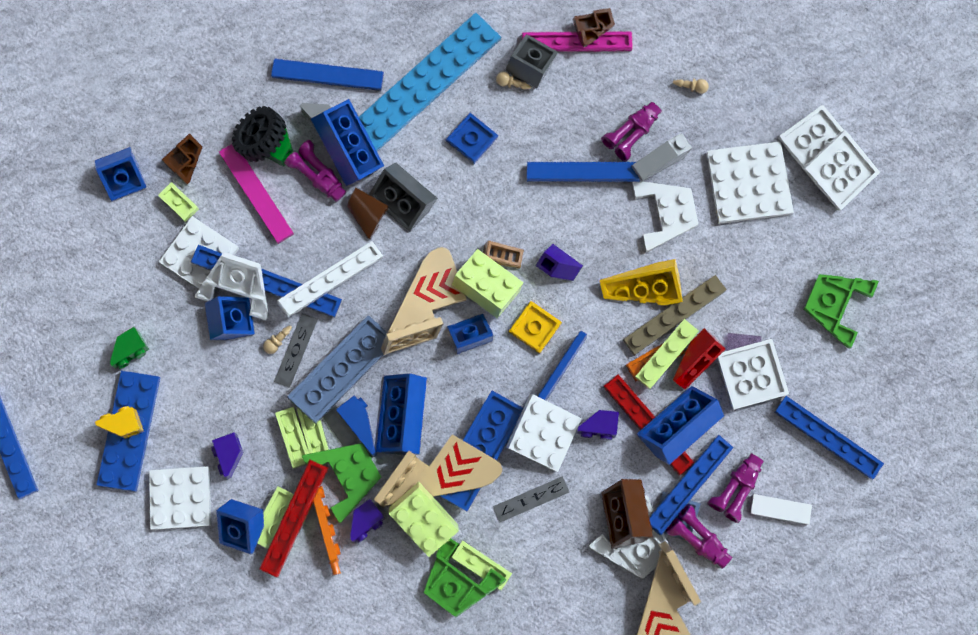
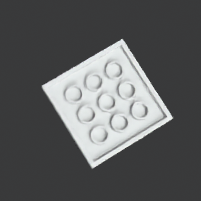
[706,142,794,224]

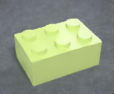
[452,249,523,319]
[389,482,459,557]

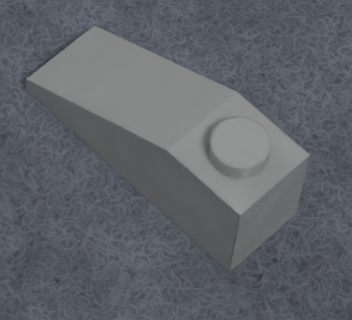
[631,133,692,181]

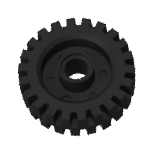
[232,106,287,162]

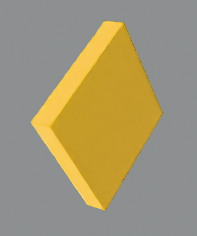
[509,301,562,354]

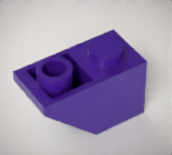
[535,244,583,281]
[577,410,619,440]
[211,432,244,479]
[350,499,385,543]

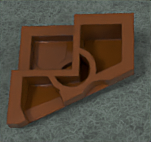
[572,8,615,47]
[161,133,203,185]
[347,188,388,240]

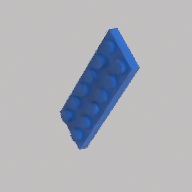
[97,371,160,492]
[440,390,523,512]

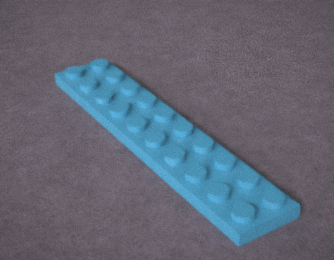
[359,13,501,151]

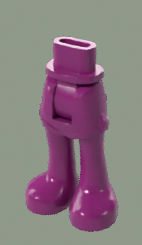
[601,102,662,162]
[284,140,347,202]
[707,453,764,523]
[665,504,732,569]

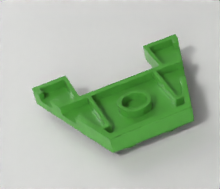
[803,274,879,349]
[301,443,381,523]
[424,538,507,617]

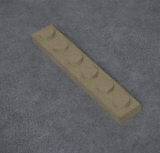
[623,275,727,356]

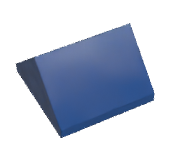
[447,314,494,354]

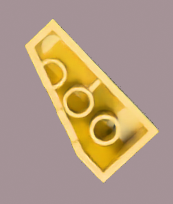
[599,259,683,305]

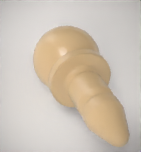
[496,72,531,89]
[673,79,709,94]
[263,325,292,354]

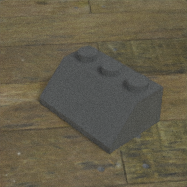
[369,162,438,232]

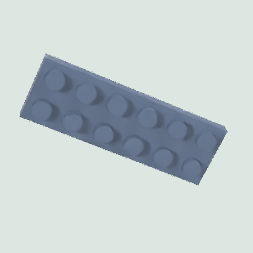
[287,315,387,424]

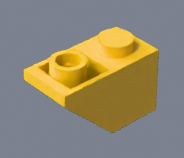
[95,406,144,439]

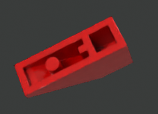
[673,328,725,390]

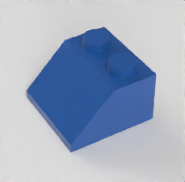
[95,147,147,201]
[205,296,255,340]
[216,499,264,554]

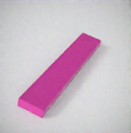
[522,32,632,52]
[219,144,294,244]

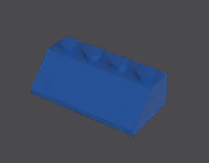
[311,99,384,186]
[376,373,427,455]
[637,386,724,465]

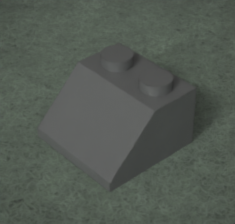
[505,34,558,88]

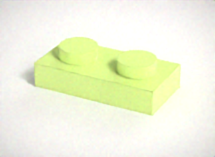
[158,182,199,222]

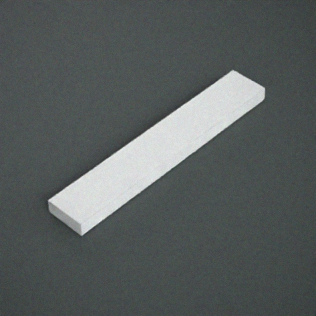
[277,241,383,318]

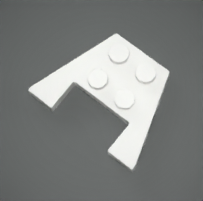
[632,181,698,252]
[195,252,268,320]
[589,495,669,579]

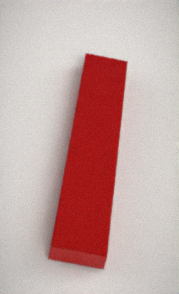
[603,374,695,476]
[259,460,328,578]

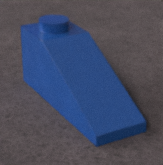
[336,395,377,457]

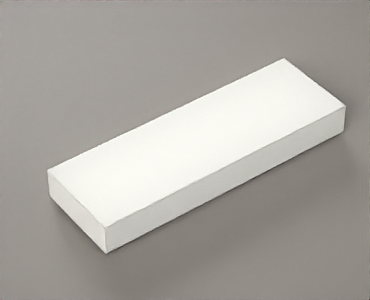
[750,494,812,525]

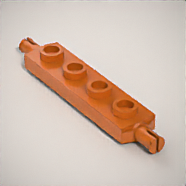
[314,486,341,576]

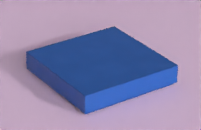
[446,113,498,164]

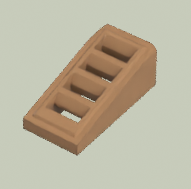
[483,240,524,269]

